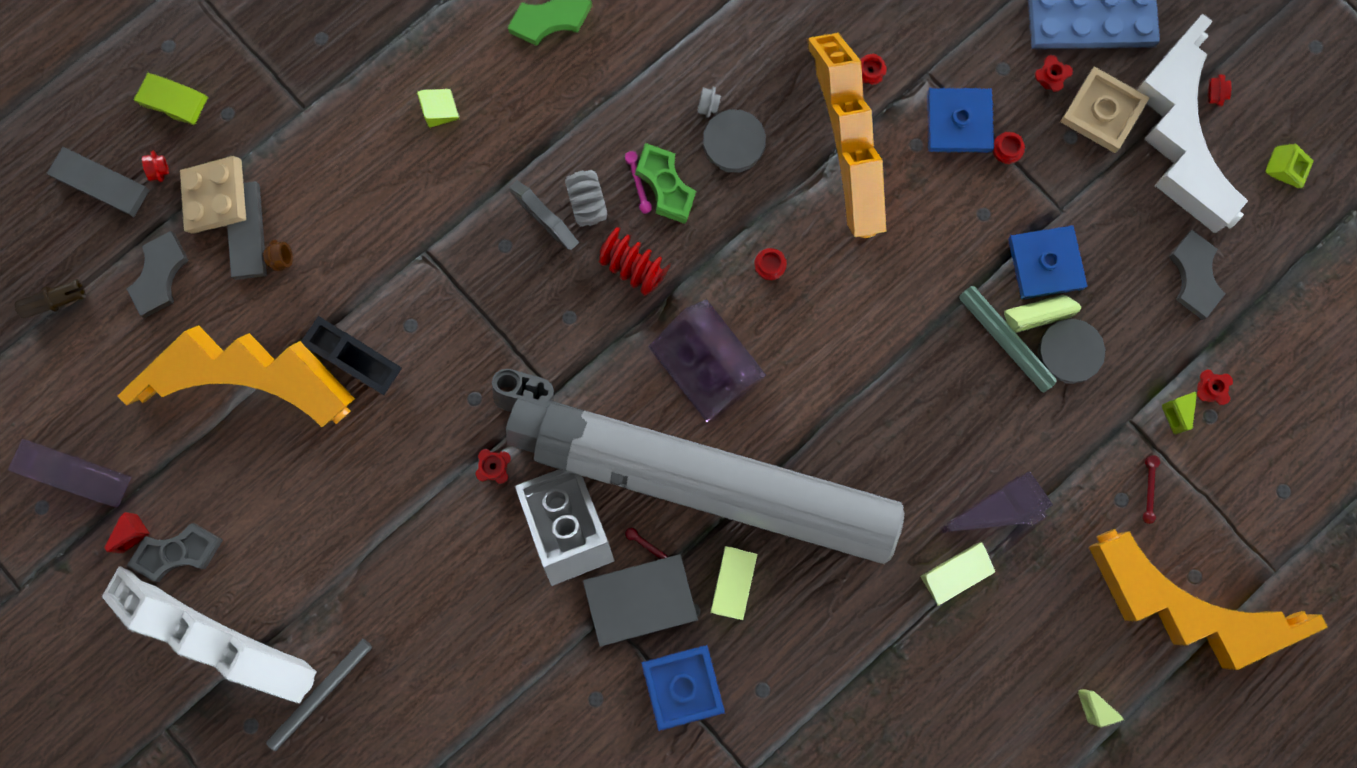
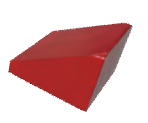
[104,512,150,553]

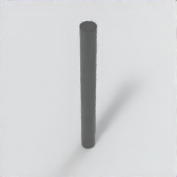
[266,639,373,751]

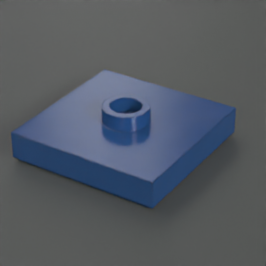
[927,88,994,152]
[1008,225,1088,300]
[642,645,725,731]

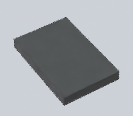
[583,554,698,646]

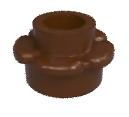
[263,240,293,271]

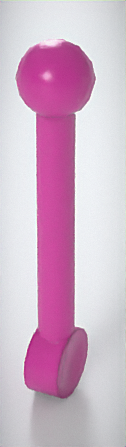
[625,151,652,213]

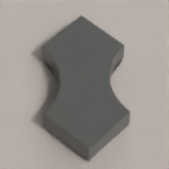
[509,180,579,250]
[1169,230,1226,320]
[126,231,189,318]
[127,523,223,582]

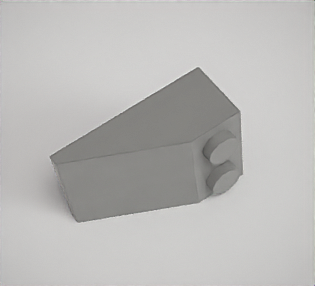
[515,469,615,586]

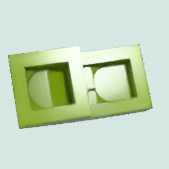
[134,73,208,125]

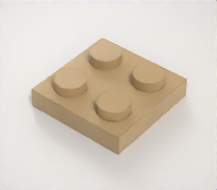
[1060,67,1149,153]
[180,156,246,234]

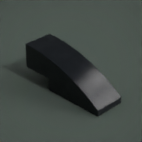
[301,316,402,395]

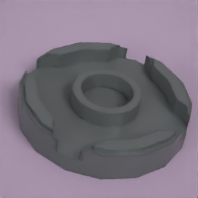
[703,109,766,173]
[1037,318,1106,384]

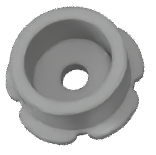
[697,87,721,118]

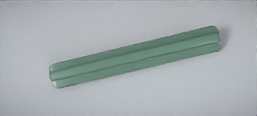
[959,286,1057,392]

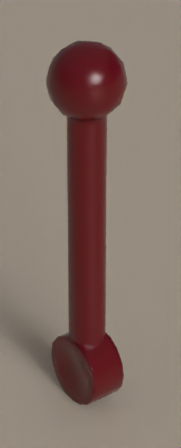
[1142,455,1160,524]
[625,527,668,559]

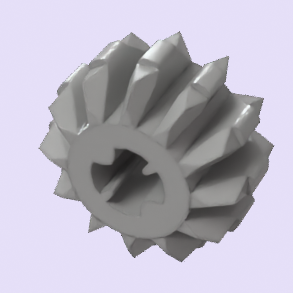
[565,170,608,227]

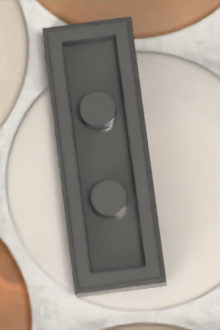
[47,147,149,217]
[227,181,267,280]

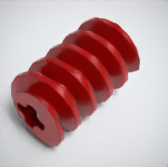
[599,227,670,295]

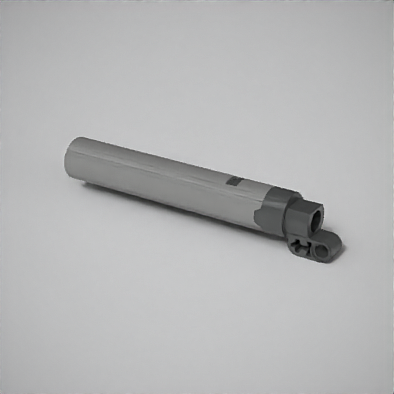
[492,369,904,564]

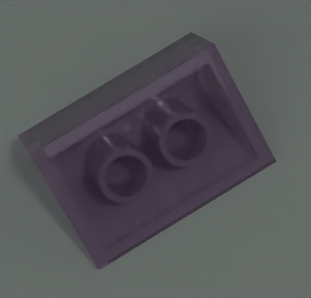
[648,299,766,423]

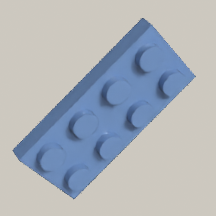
[1028,0,1160,49]

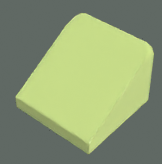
[1078,689,1124,727]

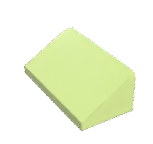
[1004,295,1081,333]
[920,542,995,606]
[710,546,757,620]

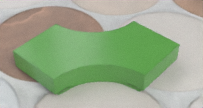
[508,0,592,46]
[635,143,696,224]

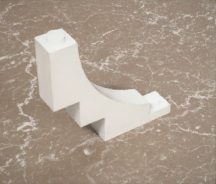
[1137,14,1248,233]
[102,567,316,703]

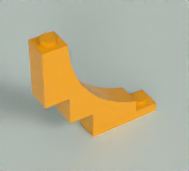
[808,33,886,238]
[118,325,355,427]
[1089,529,1328,670]

